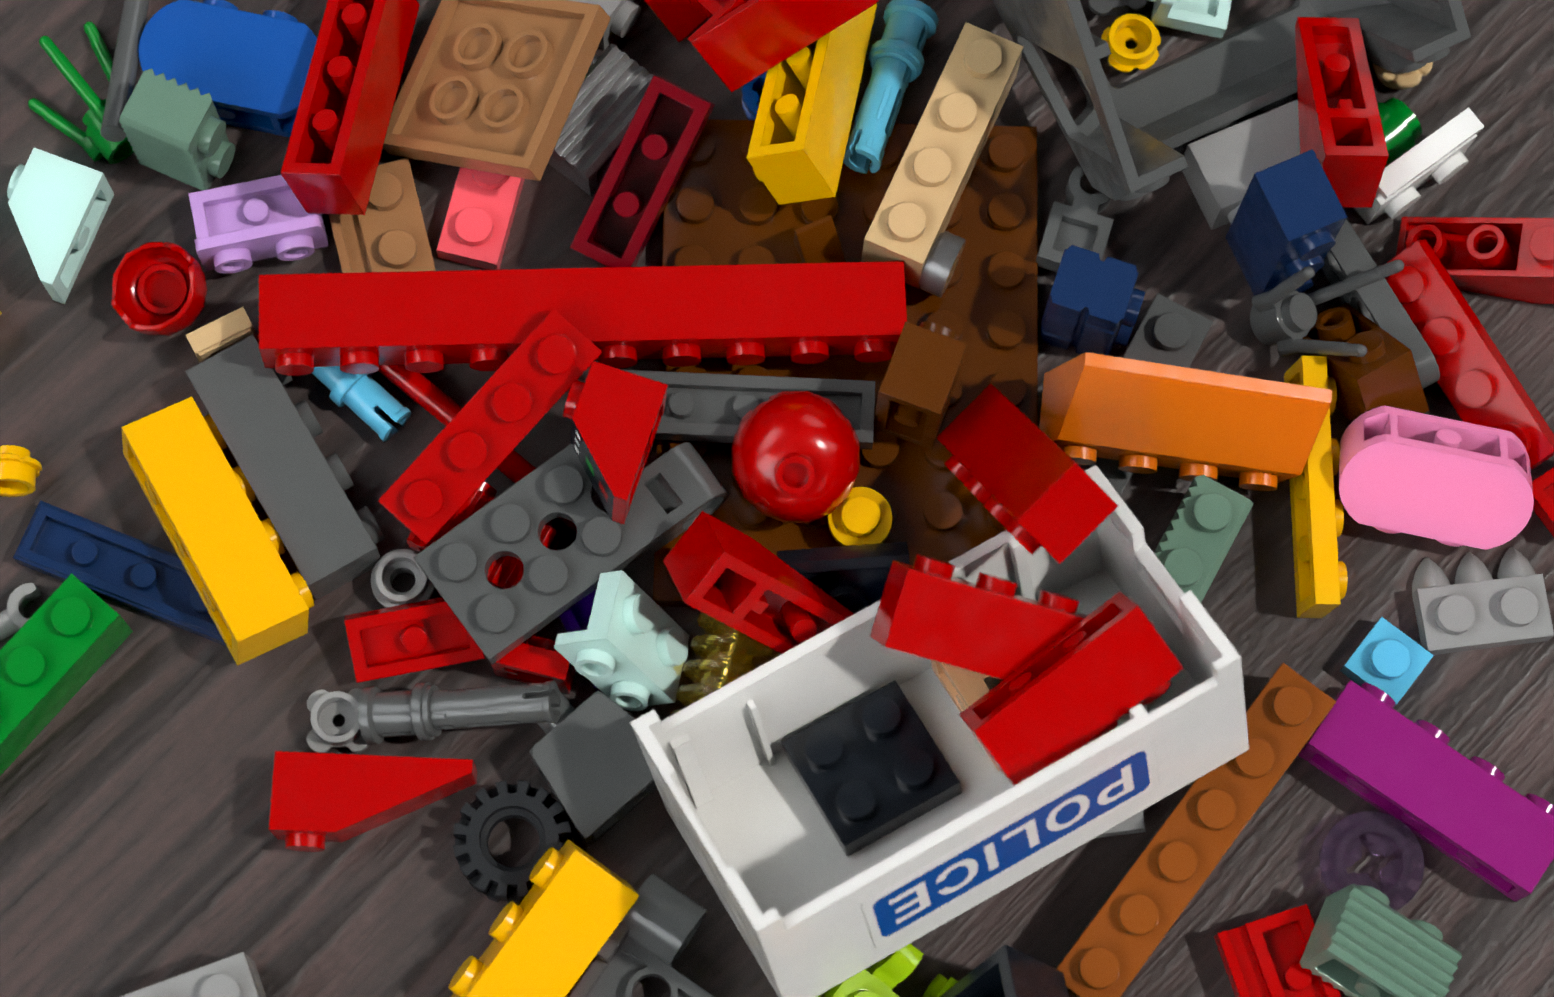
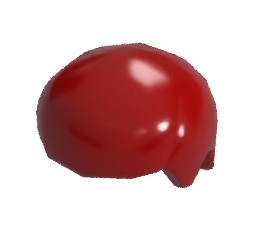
[111,241,208,336]

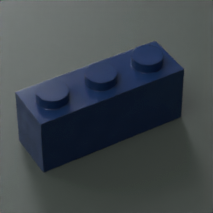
[1226,149,1347,296]

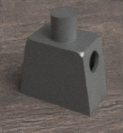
[529,690,657,849]

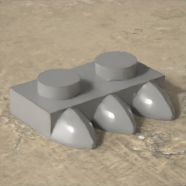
[1412,547,1554,655]

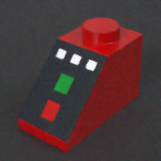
[563,361,668,524]

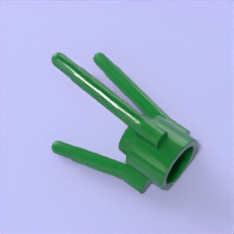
[28,22,135,164]

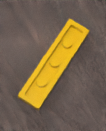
[1284,356,1348,618]

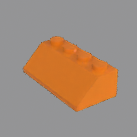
[1039,352,1332,491]

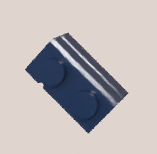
[1038,245,1145,356]

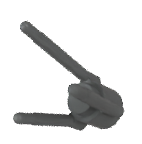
[1250,259,1404,357]

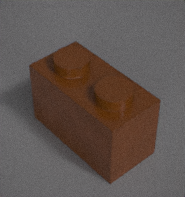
[874,321,967,450]

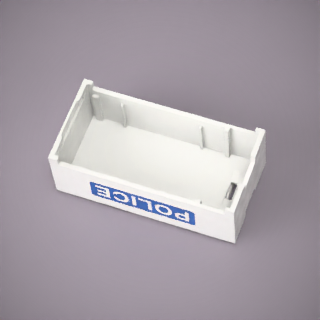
[630,465,1249,997]

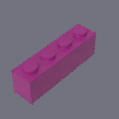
[1298,680,1554,902]

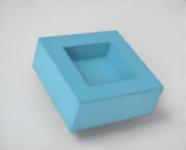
[1340,617,1434,708]

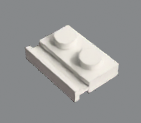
[1354,107,1484,224]

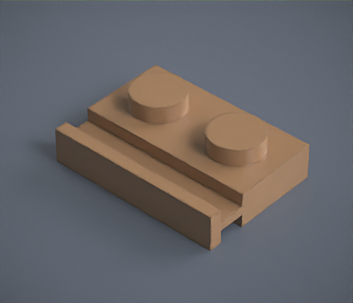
[329,158,436,273]

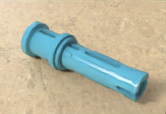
[843,0,939,174]

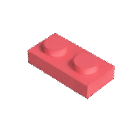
[436,167,525,270]

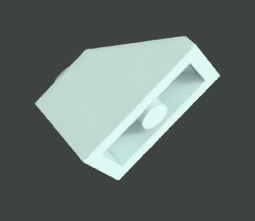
[7,148,114,304]

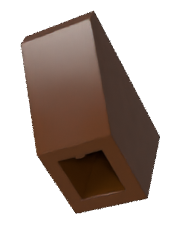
[1302,303,1429,422]

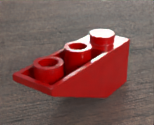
[1396,217,1554,304]

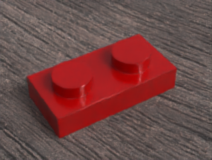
[344,597,485,683]

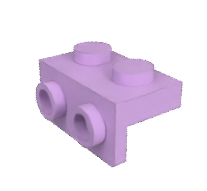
[188,175,328,274]

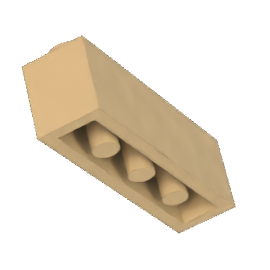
[861,22,1024,288]

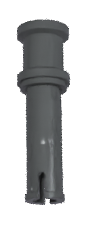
[358,680,561,745]

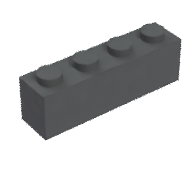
[185,334,385,600]

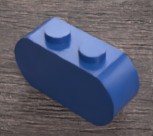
[138,0,317,137]

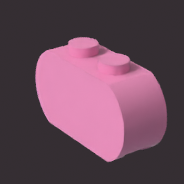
[1339,406,1534,550]

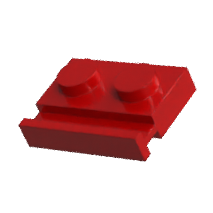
[1214,904,1341,997]

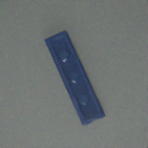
[13,500,227,647]

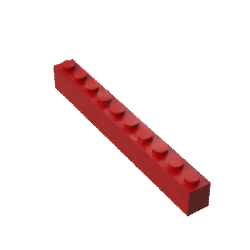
[259,261,907,376]

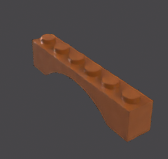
[1055,663,1337,997]

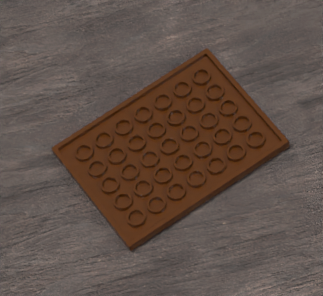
[653,119,1038,607]

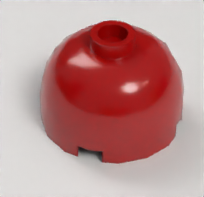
[732,391,860,523]

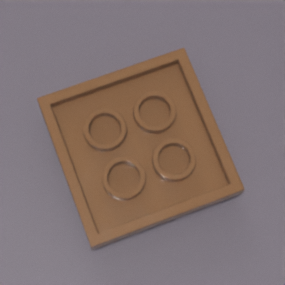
[383,0,611,181]

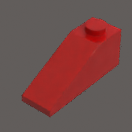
[1295,17,1389,208]
[663,511,854,654]
[269,751,477,852]

